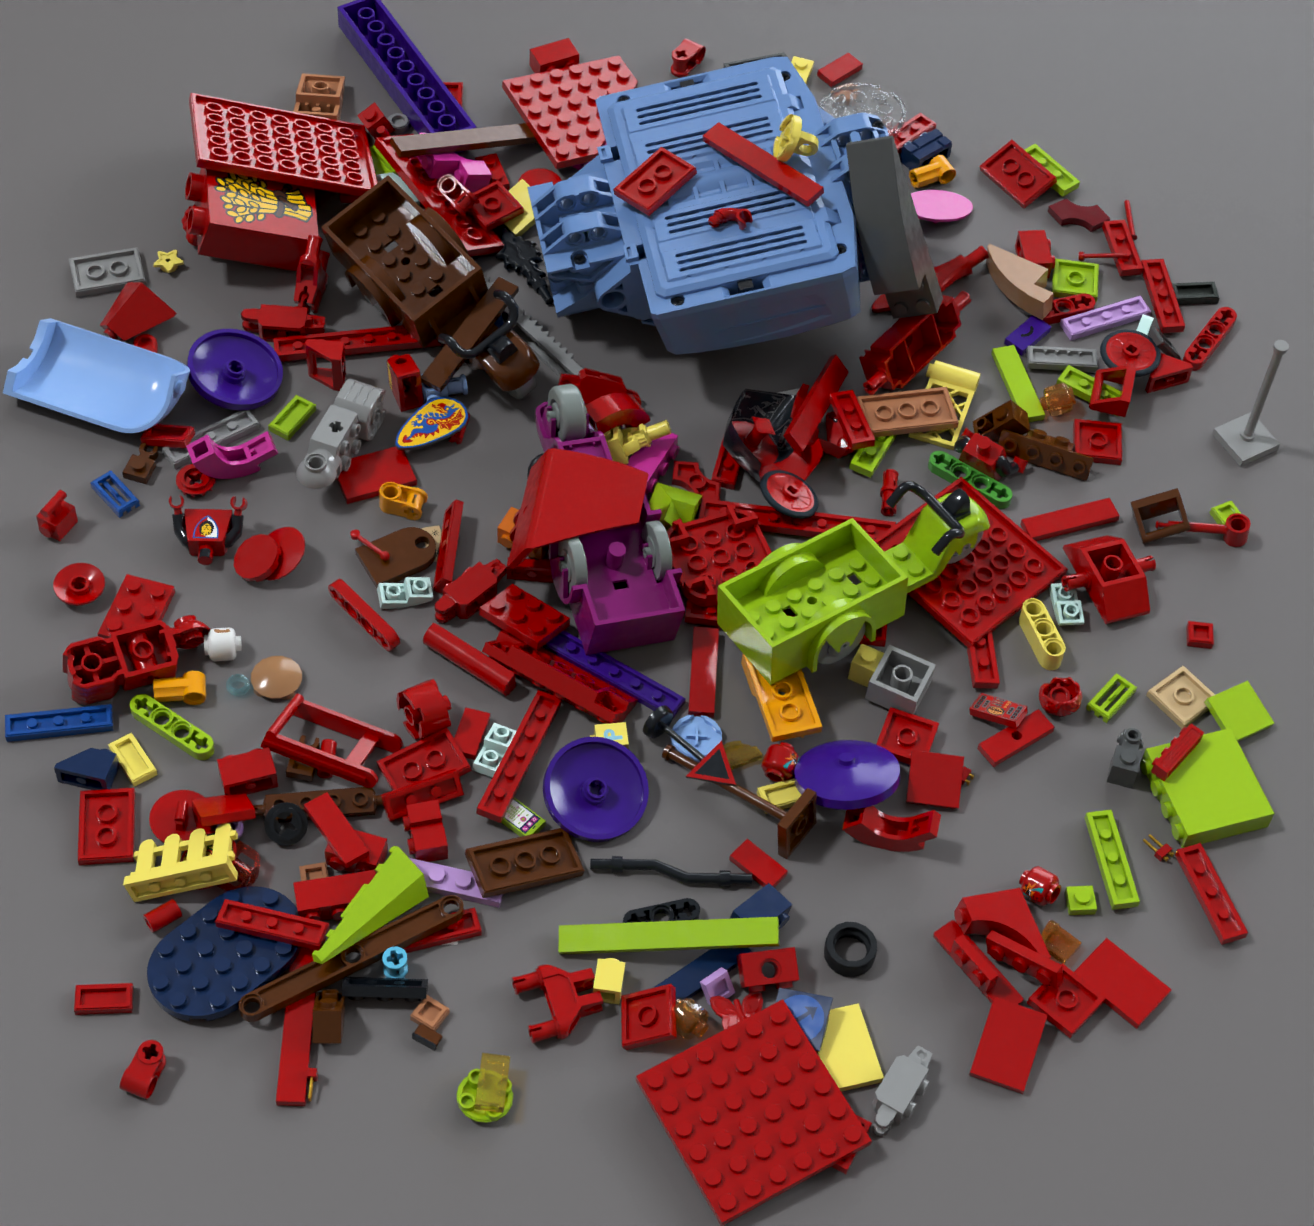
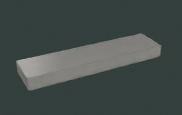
[162,410,260,469]

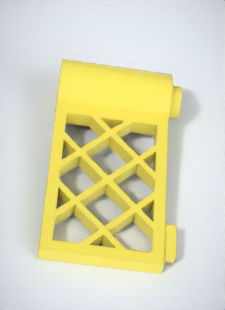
[908,360,981,451]

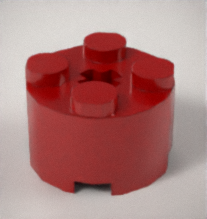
[396,679,452,739]

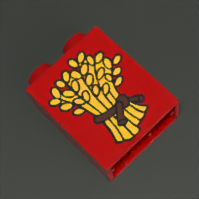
[185,168,319,271]

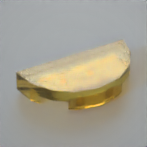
[723,741,763,770]

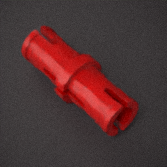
[880,469,899,517]

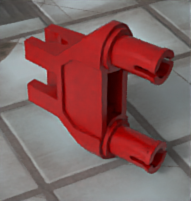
[294,235,330,313]
[511,964,603,1043]

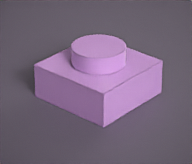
[700,967,735,1005]

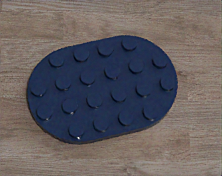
[147,886,301,1021]

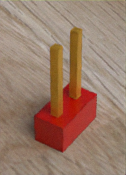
[307,1068,318,1101]

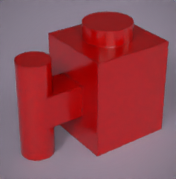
[357,102,395,140]
[36,490,78,541]

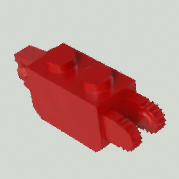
[241,304,326,342]
[558,368,642,405]
[434,558,507,624]

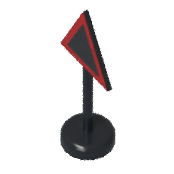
[643,705,736,786]

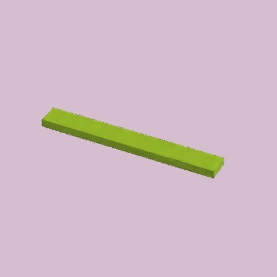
[558,917,779,955]

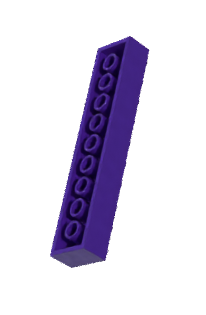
[337,0,477,154]

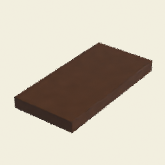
[465,828,585,898]

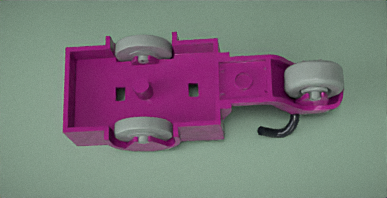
[527,384,685,655]

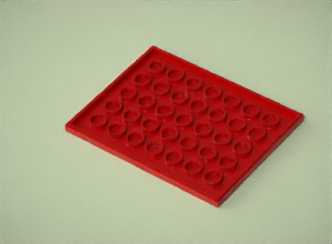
[189,93,377,196]

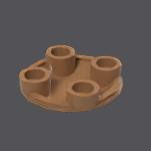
[251,656,302,700]

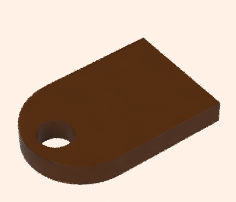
[355,527,436,588]

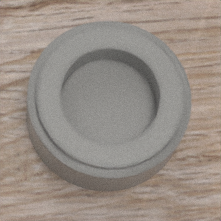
[388,113,410,134]

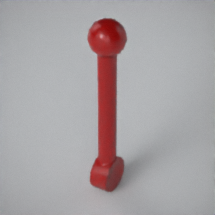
[350,529,390,561]

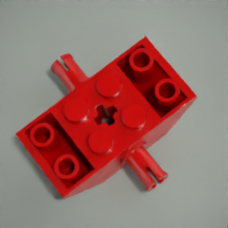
[1061,535,1156,624]

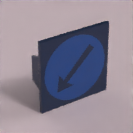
[776,987,833,1051]

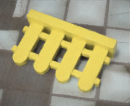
[123,823,238,902]

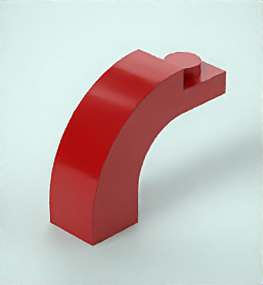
[585,393,651,434]
[842,806,941,852]

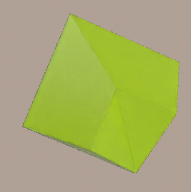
[649,482,703,531]

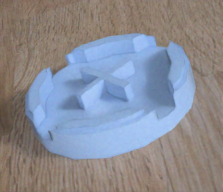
[670,715,722,762]

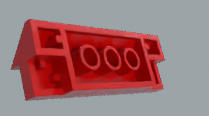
[482,630,638,724]

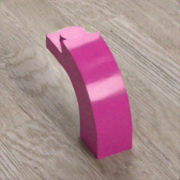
[186,431,278,479]

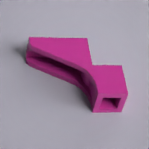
[417,133,492,192]

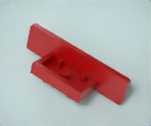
[933,920,1024,1005]

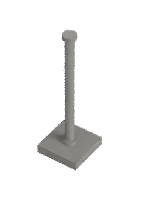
[1212,340,1289,467]

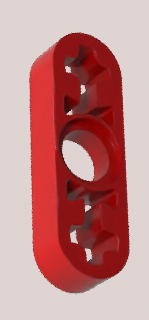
[1043,293,1096,325]

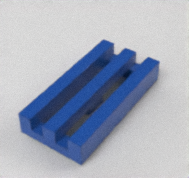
[90,471,140,518]

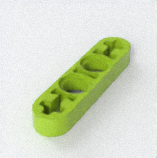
[130,694,215,760]

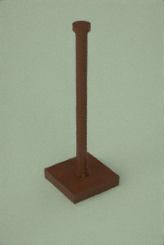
[662,744,817,859]

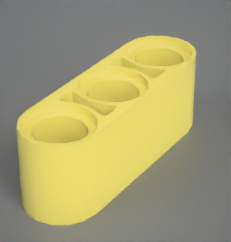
[1019,598,1066,670]

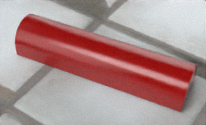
[423,623,517,696]

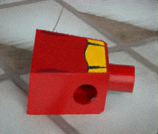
[387,354,424,412]

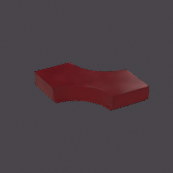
[1048,198,1111,232]

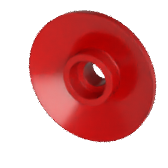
[53,563,105,606]

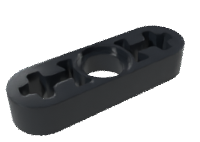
[623,898,700,923]

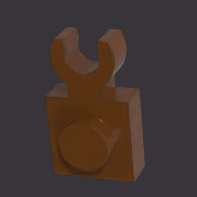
[122,443,159,484]
[286,735,320,782]

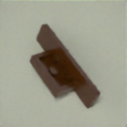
[998,429,1094,481]

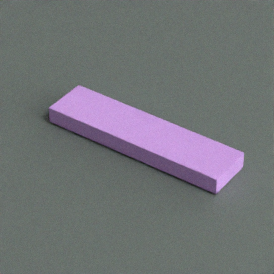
[1060,296,1151,341]

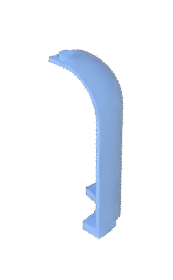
[3,318,190,433]

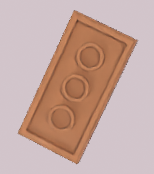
[856,387,959,437]

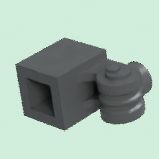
[1107,728,1144,789]

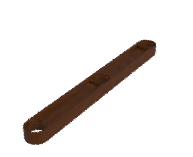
[239,895,464,1022]

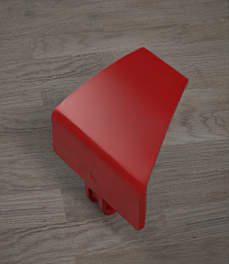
[507,448,648,569]

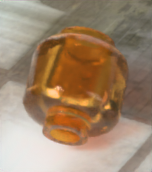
[1040,383,1076,416]
[674,998,709,1040]

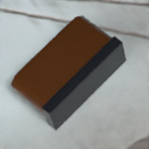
[412,1024,443,1051]

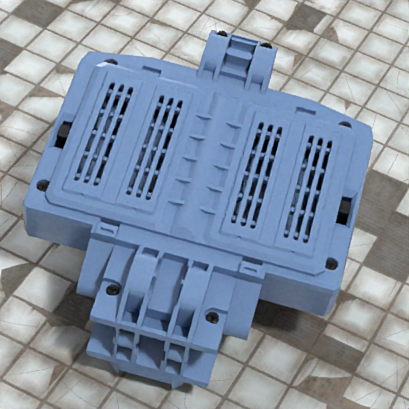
[527,57,889,355]

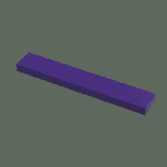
[543,630,686,718]

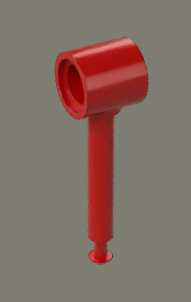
[1155,513,1251,547]

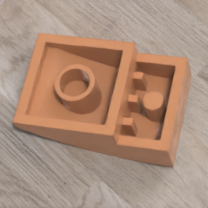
[293,73,345,121]

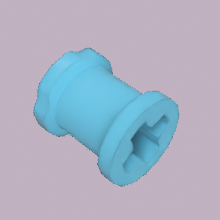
[382,946,408,978]

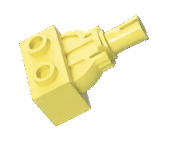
[604,420,672,464]

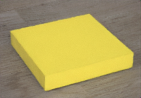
[504,179,535,237]

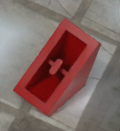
[1145,353,1193,394]

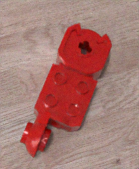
[63,615,210,705]

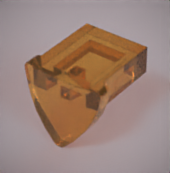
[1041,920,1082,965]

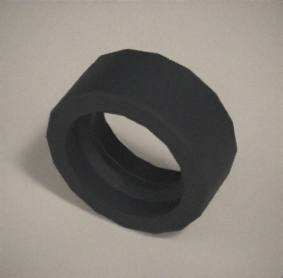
[824,922,877,977]

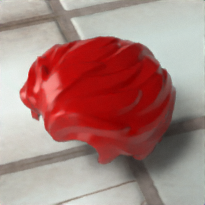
[1039,677,1082,717]

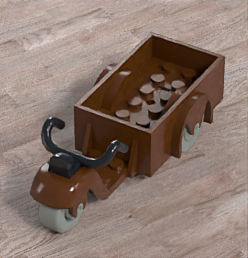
[321,175,540,399]

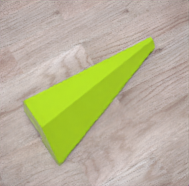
[312,846,429,964]

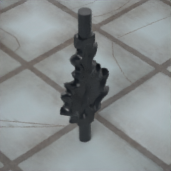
[496,223,553,305]

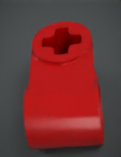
[671,38,706,77]
[437,175,480,218]
[120,1040,166,1100]

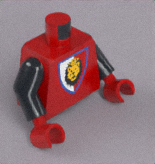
[954,428,1028,482]
[169,495,248,565]

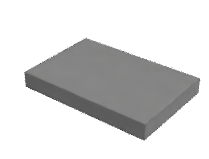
[69,247,146,297]

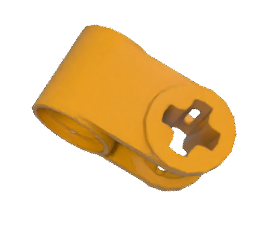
[379,482,428,520]

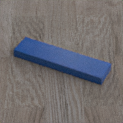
[5,704,114,742]

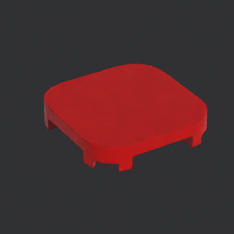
[667,505,772,607]

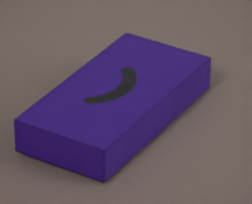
[1004,315,1052,356]

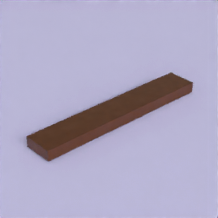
[421,277,519,393]

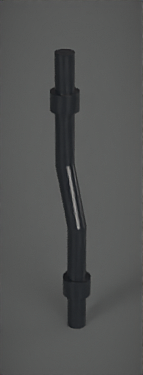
[590,856,752,887]

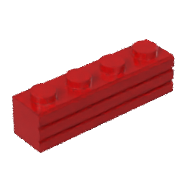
[1151,723,1205,781]

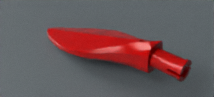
[871,246,989,313]

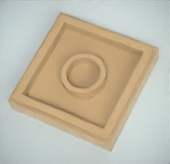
[1146,666,1215,729]

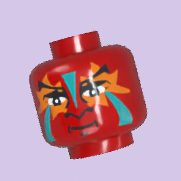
[762,742,799,782]
[1019,866,1061,906]

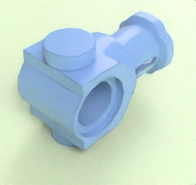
[421,374,468,403]

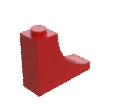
[954,888,1051,959]

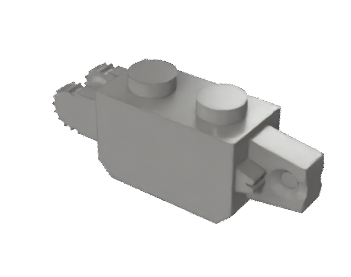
[872,1046,933,1137]

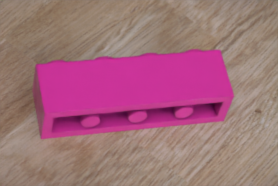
[626,424,680,497]

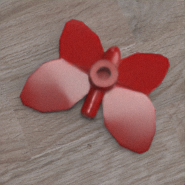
[710,991,763,1030]

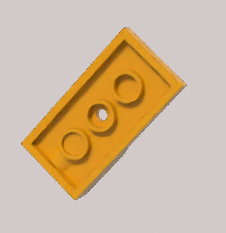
[741,654,823,742]

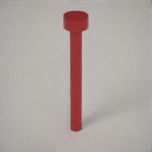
[1079,252,1127,261]

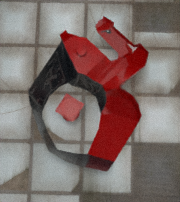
[723,383,854,482]

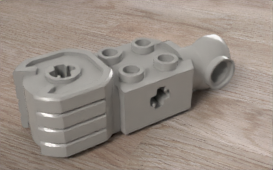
[296,379,386,489]

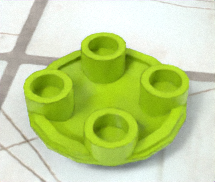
[456,1069,513,1123]

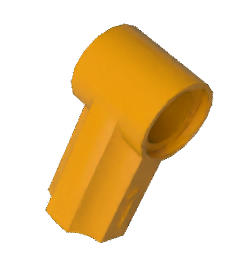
[909,155,956,188]
[153,671,206,705]

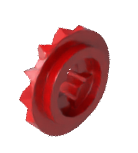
[176,464,216,498]

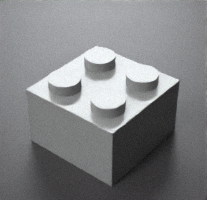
[865,645,936,714]

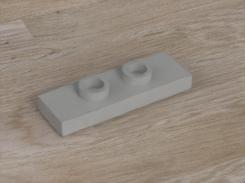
[1026,346,1098,372]

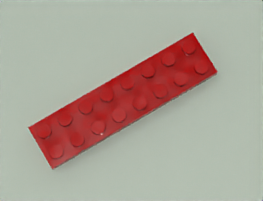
[374,134,504,257]

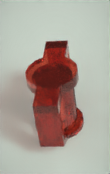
[216,840,261,892]

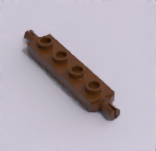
[253,787,383,823]

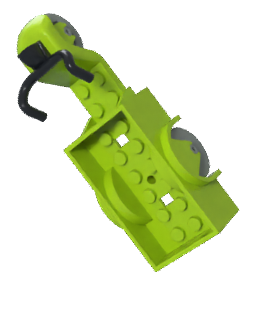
[717,481,990,685]

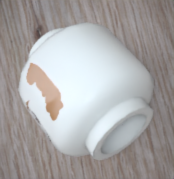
[204,627,242,662]

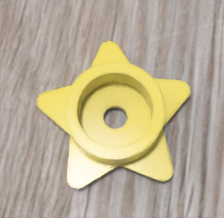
[153,250,184,273]

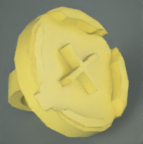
[773,114,819,162]

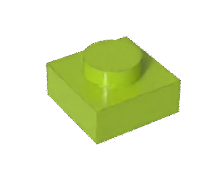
[1065,886,1097,915]

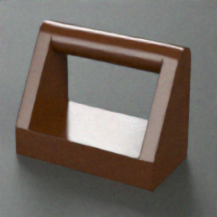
[1131,488,1191,544]

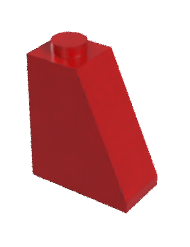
[100,282,177,341]

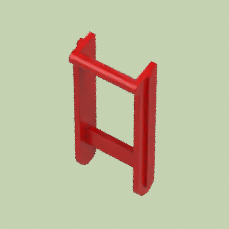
[260,694,403,788]

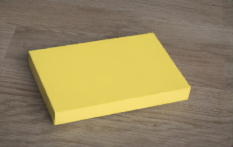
[816,1003,884,1092]

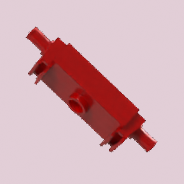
[859,291,971,395]

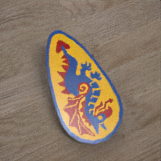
[395,397,468,450]

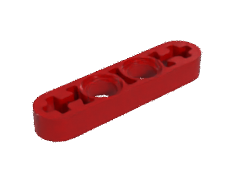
[1182,307,1237,371]
[328,578,400,651]

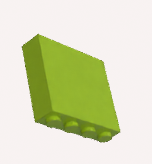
[1140,728,1275,848]

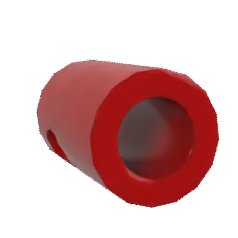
[143,899,182,933]

